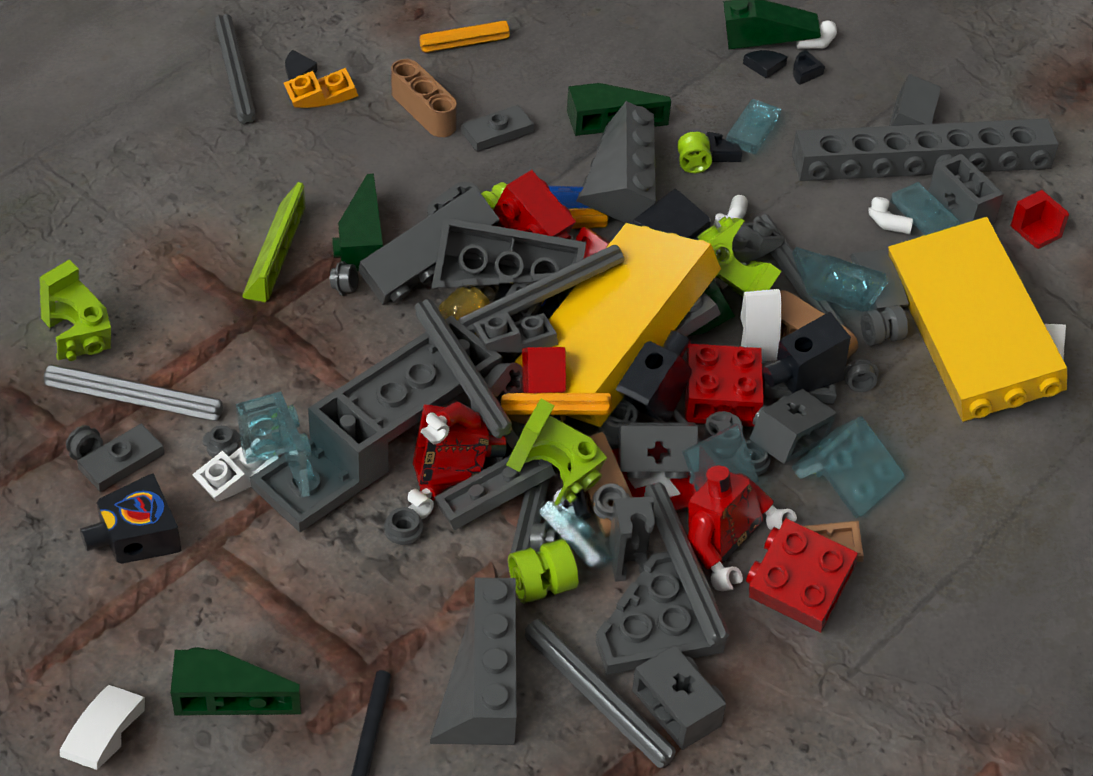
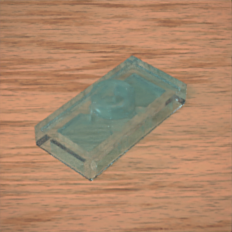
[726,99,781,154]
[890,182,961,235]
[539,501,612,568]

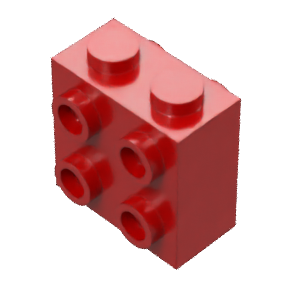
[493,170,576,239]
[685,343,763,427]
[746,518,858,633]

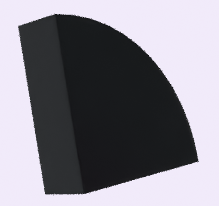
[793,49,825,85]
[285,50,317,80]
[743,50,788,78]
[706,132,742,162]

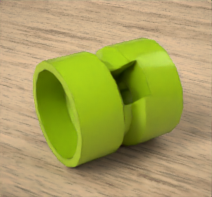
[508,539,579,604]

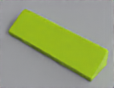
[243,182,305,302]

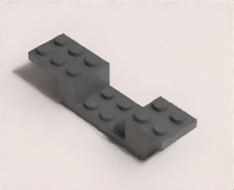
[250,316,517,532]

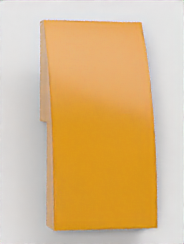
[284,68,358,108]

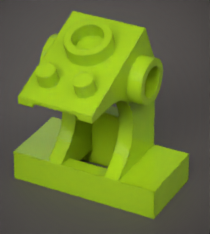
[697,216,782,297]
[39,259,111,361]
[506,398,607,506]

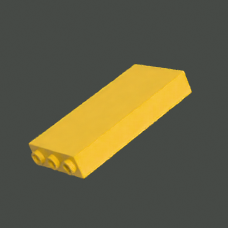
[888,217,1067,422]
[514,223,721,427]

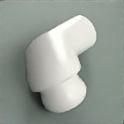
[796,20,837,49]
[714,195,748,229]
[868,197,913,234]

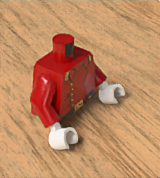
[408,402,506,519]
[687,465,797,591]

